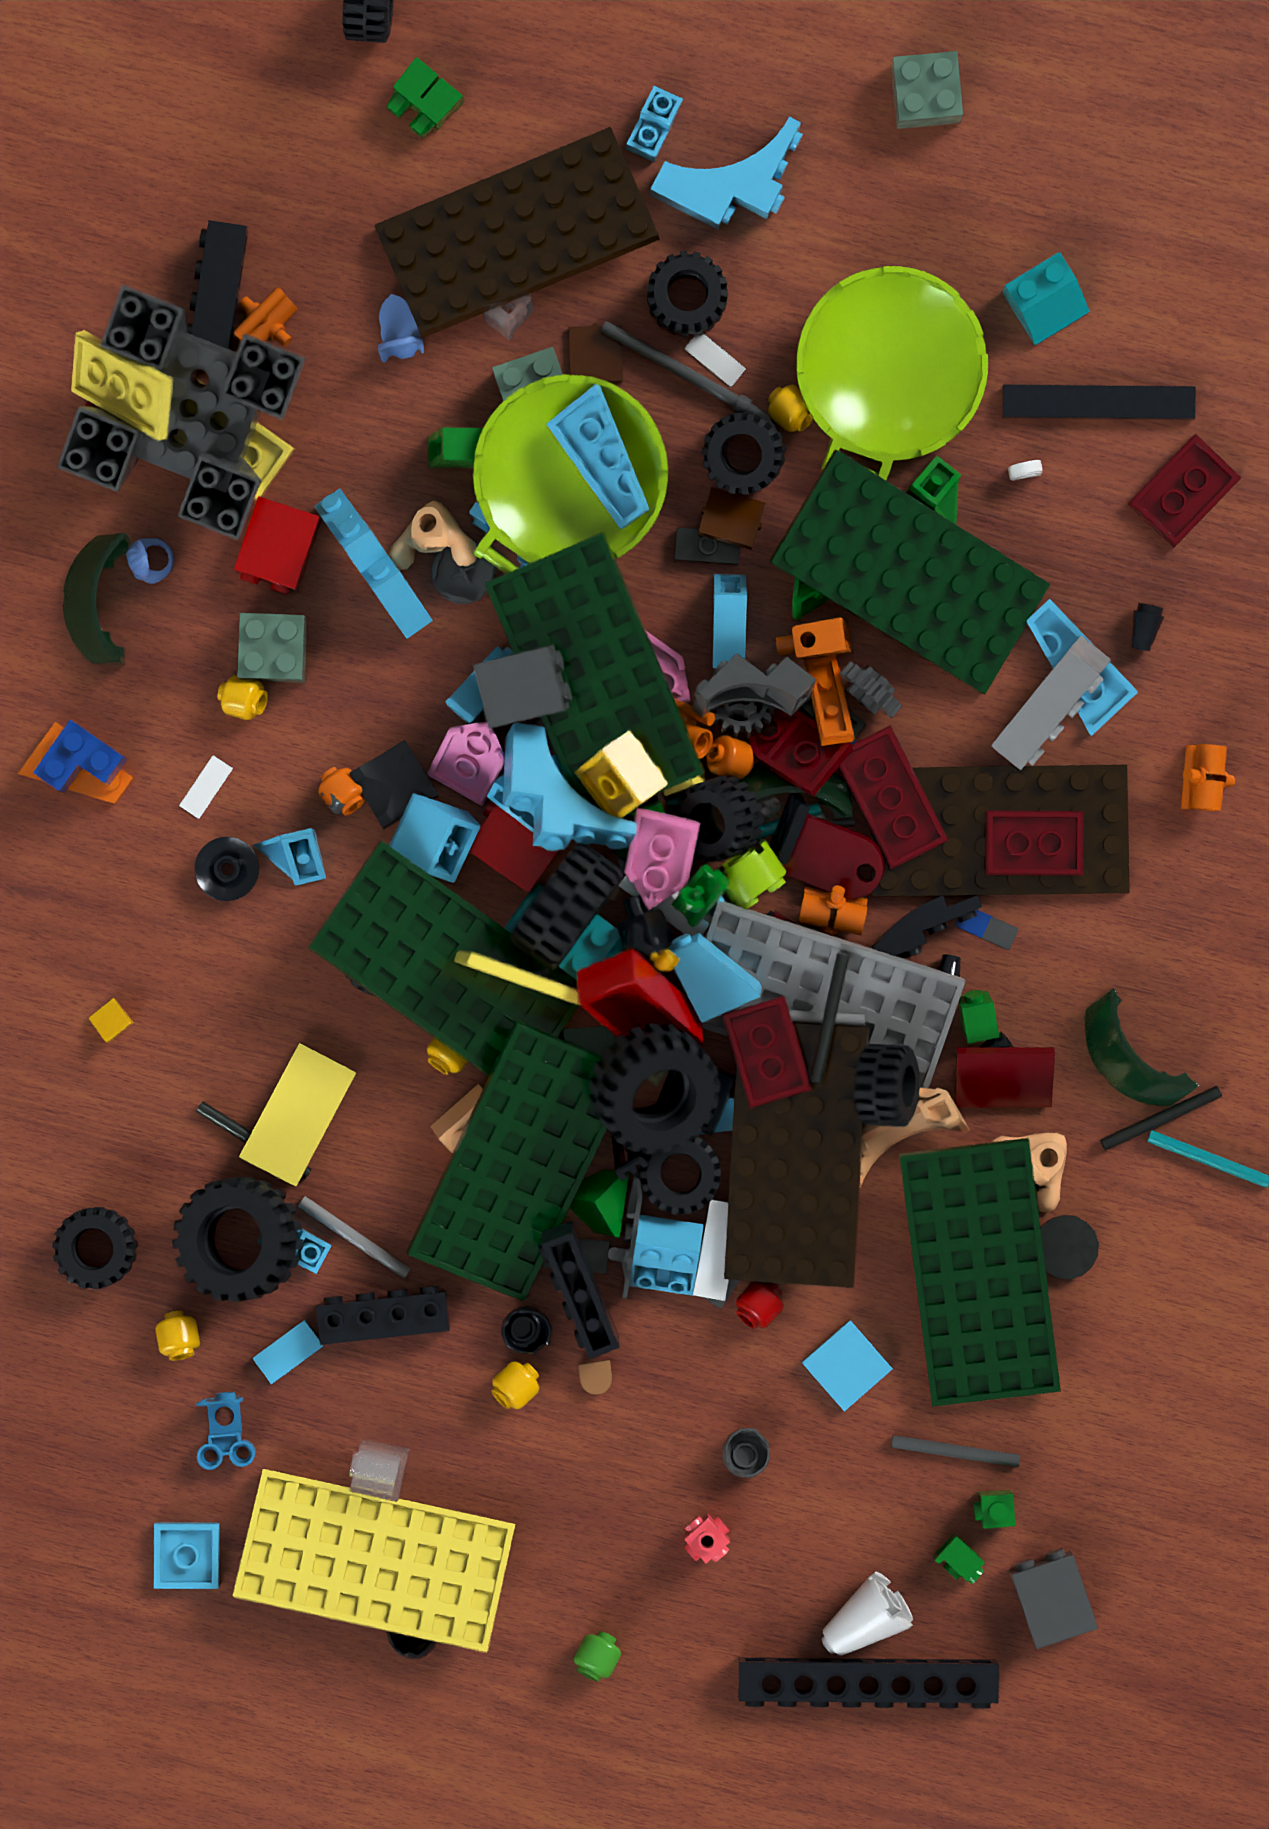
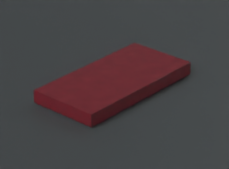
[839,725,949,869]

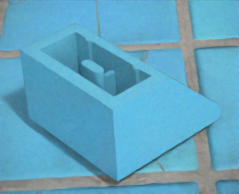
[389,793,481,883]
[629,1215,704,1296]

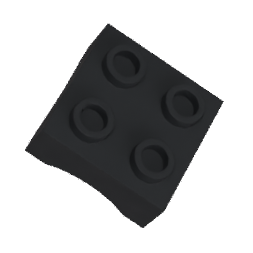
[350,740,439,829]

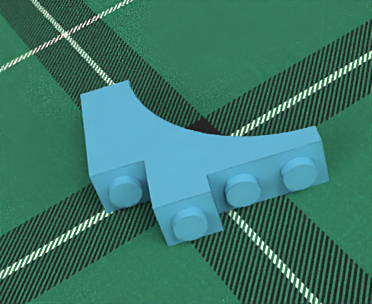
[650,117,803,230]
[314,488,433,639]
[503,722,637,851]

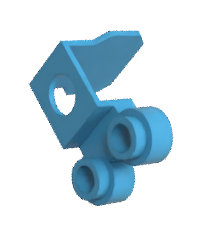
[196,1392,256,1470]

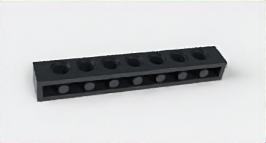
[738,1657,999,1709]

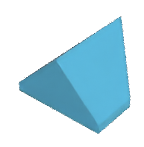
[253,828,326,886]

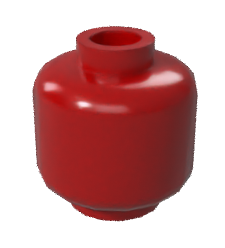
[736,1281,784,1329]

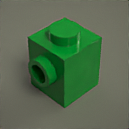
[958,990,999,1044]
[973,1489,1016,1529]

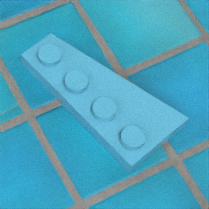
[547,385,649,529]
[1026,599,1138,736]

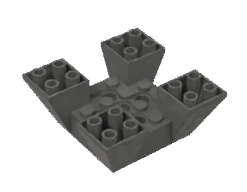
[57,284,306,540]

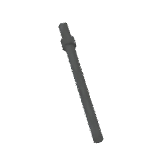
[600,321,772,421]

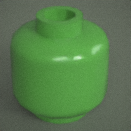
[574,1631,621,1682]

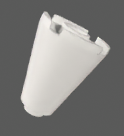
[822,1572,913,1656]

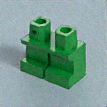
[386,56,464,138]

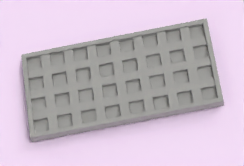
[687,901,965,1088]

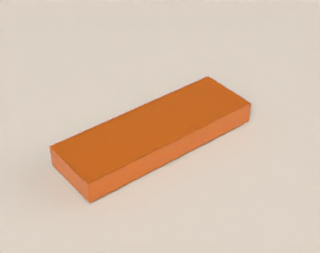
[804,655,854,746]

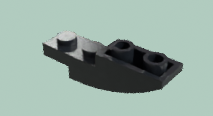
[872,895,982,959]

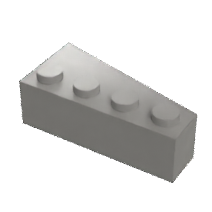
[991,635,1111,770]

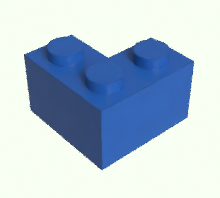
[33,720,128,793]

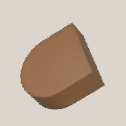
[578,1359,612,1395]

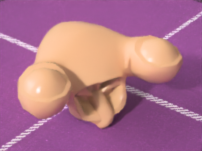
[388,500,477,570]
[992,1133,1067,1213]

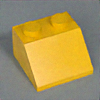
[575,731,668,819]

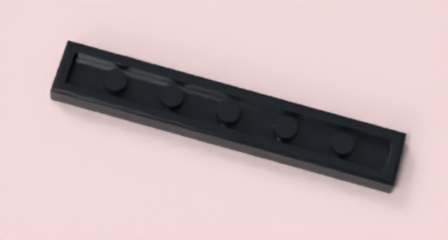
[1002,385,1196,420]

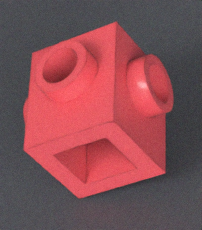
[684,1514,730,1564]

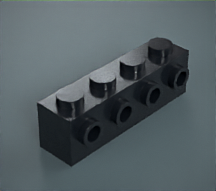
[186,220,248,350]
[538,1221,620,1359]
[316,1285,451,1345]

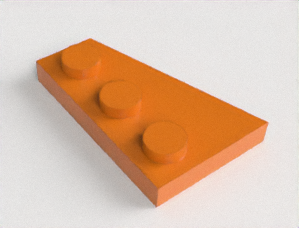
[18,722,135,804]

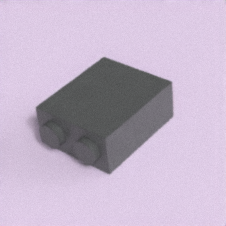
[473,645,572,728]
[1009,1548,1098,1649]

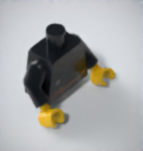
[617,895,680,971]

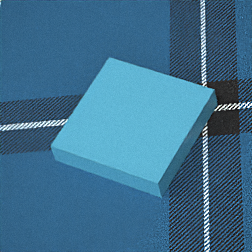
[802,1320,892,1411]
[154,1522,220,1589]

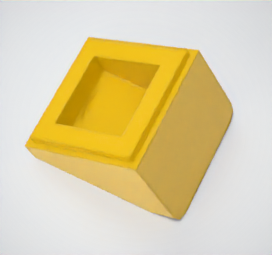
[89,998,134,1043]

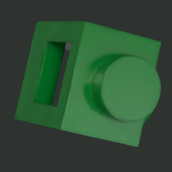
[933,1533,985,1584]

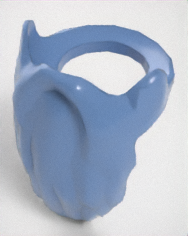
[377,294,424,363]
[126,538,175,584]

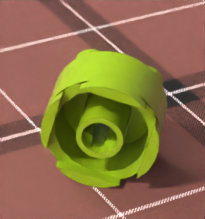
[722,839,787,909]

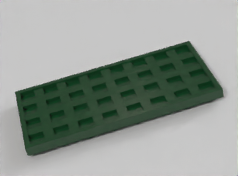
[769,450,1050,694]
[484,532,705,811]
[307,840,579,1076]
[406,1020,607,1302]
[899,1138,1061,1407]

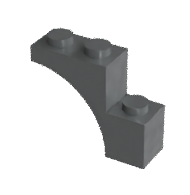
[692,653,817,717]

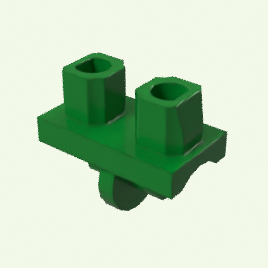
[671,864,730,928]

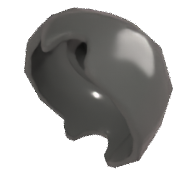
[721,1428,770,1478]

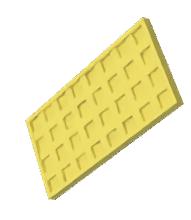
[233,1469,515,1653]

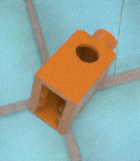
[776,617,853,661]

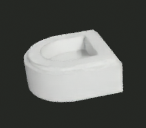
[1008,460,1043,481]

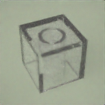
[349,1439,410,1502]

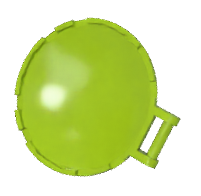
[796,266,988,481]
[473,374,668,574]

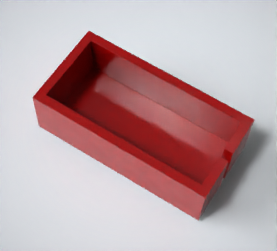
[577,949,703,1044]

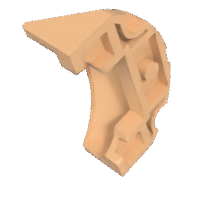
[860,1088,970,1187]

